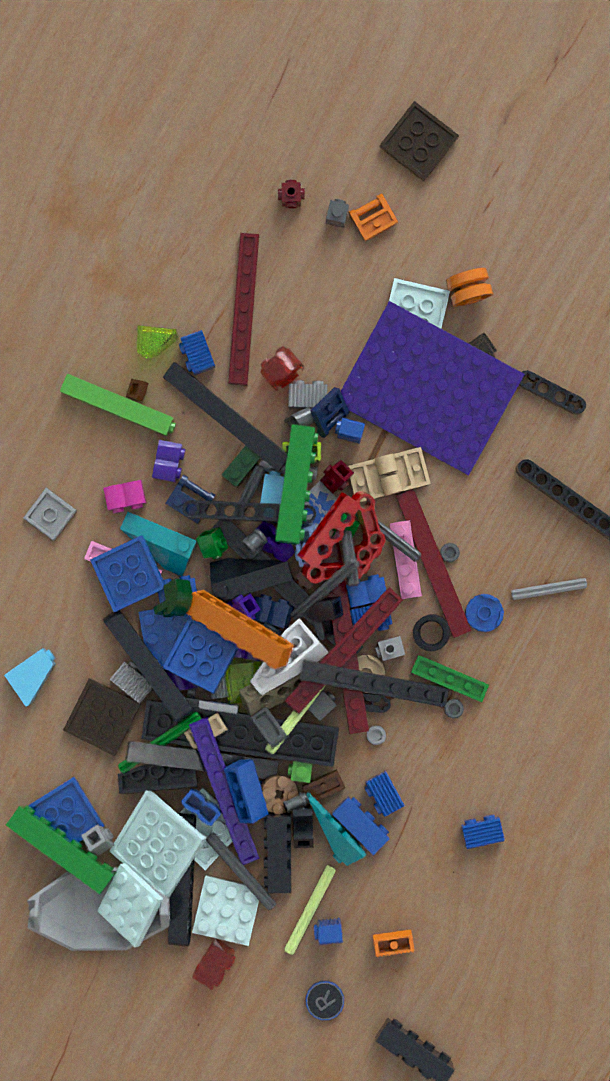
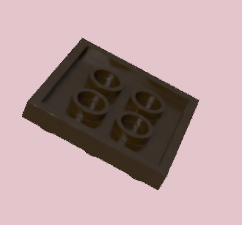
[379,101,459,181]
[63,678,141,756]

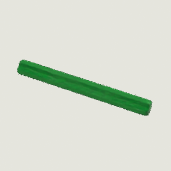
[118,712,202,773]

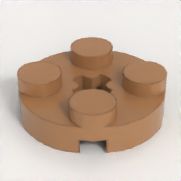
[261,775,298,815]

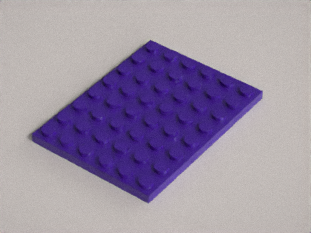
[341,301,525,475]

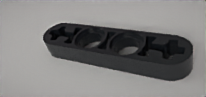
[519,370,586,415]

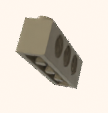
[239,673,303,717]

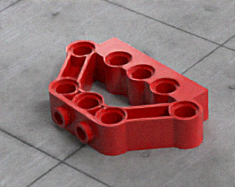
[297,491,385,583]

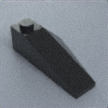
[210,557,293,601]

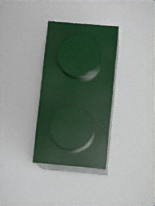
[221,445,261,488]

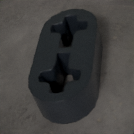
[363,693,391,713]

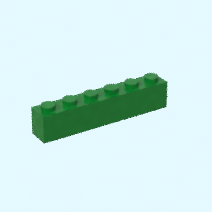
[276,424,318,545]
[6,805,116,894]

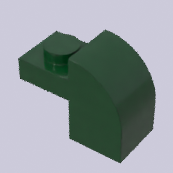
[154,578,192,618]

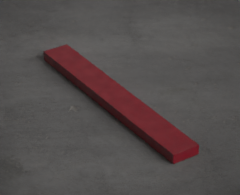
[228,233,259,386]
[396,489,471,638]
[285,587,403,714]

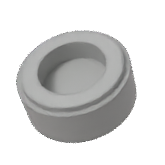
[367,725,386,745]

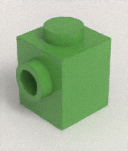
[287,761,312,783]

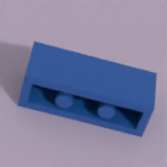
[224,760,269,823]
[332,796,390,855]

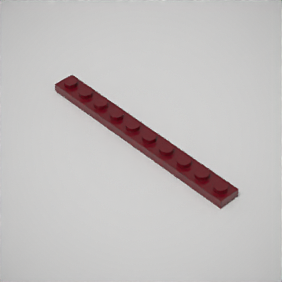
[320,542,369,734]

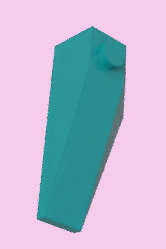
[120,512,197,576]

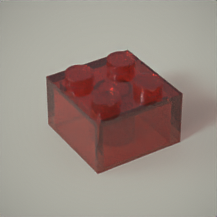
[192,938,235,990]

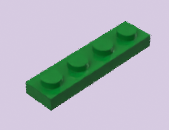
[411,655,489,702]

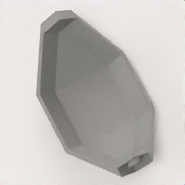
[27,867,170,951]

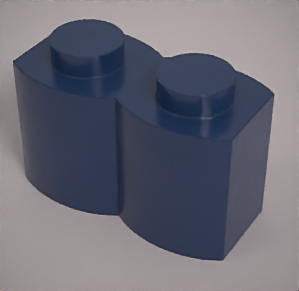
[253,594,294,629]

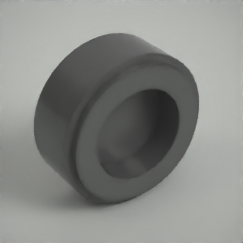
[440,543,460,562]
[444,699,464,718]

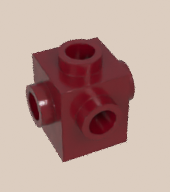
[278,180,305,209]
[320,460,354,494]

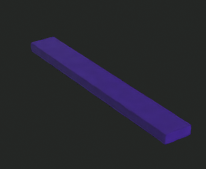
[189,717,260,865]

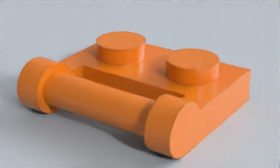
[348,193,398,242]

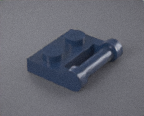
[310,387,349,438]
[165,475,216,524]

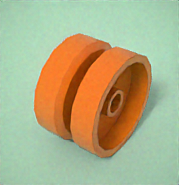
[446,268,494,307]

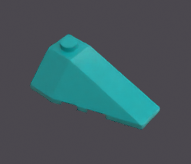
[306,791,366,866]

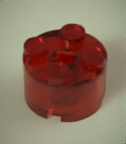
[260,346,305,391]

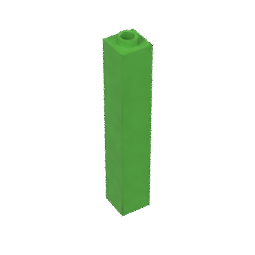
[60,374,176,437]

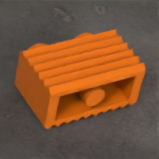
[373,929,414,957]

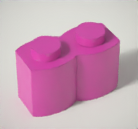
[103,480,147,514]

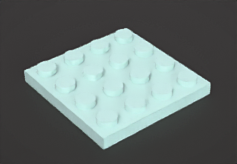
[109,790,206,898]

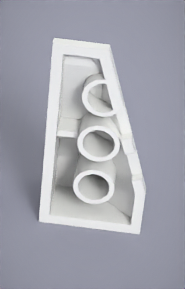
[250,618,329,695]

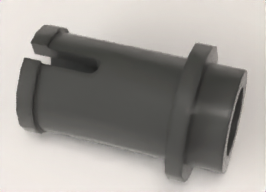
[283,793,309,813]

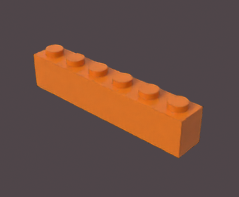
[187,590,295,669]

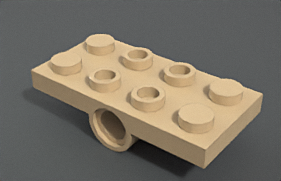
[348,447,431,503]

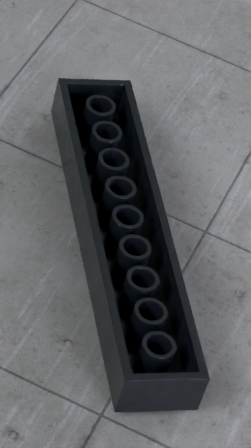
[141,699,339,767]

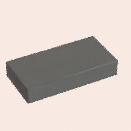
[251,707,288,749]

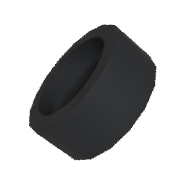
[413,614,450,651]

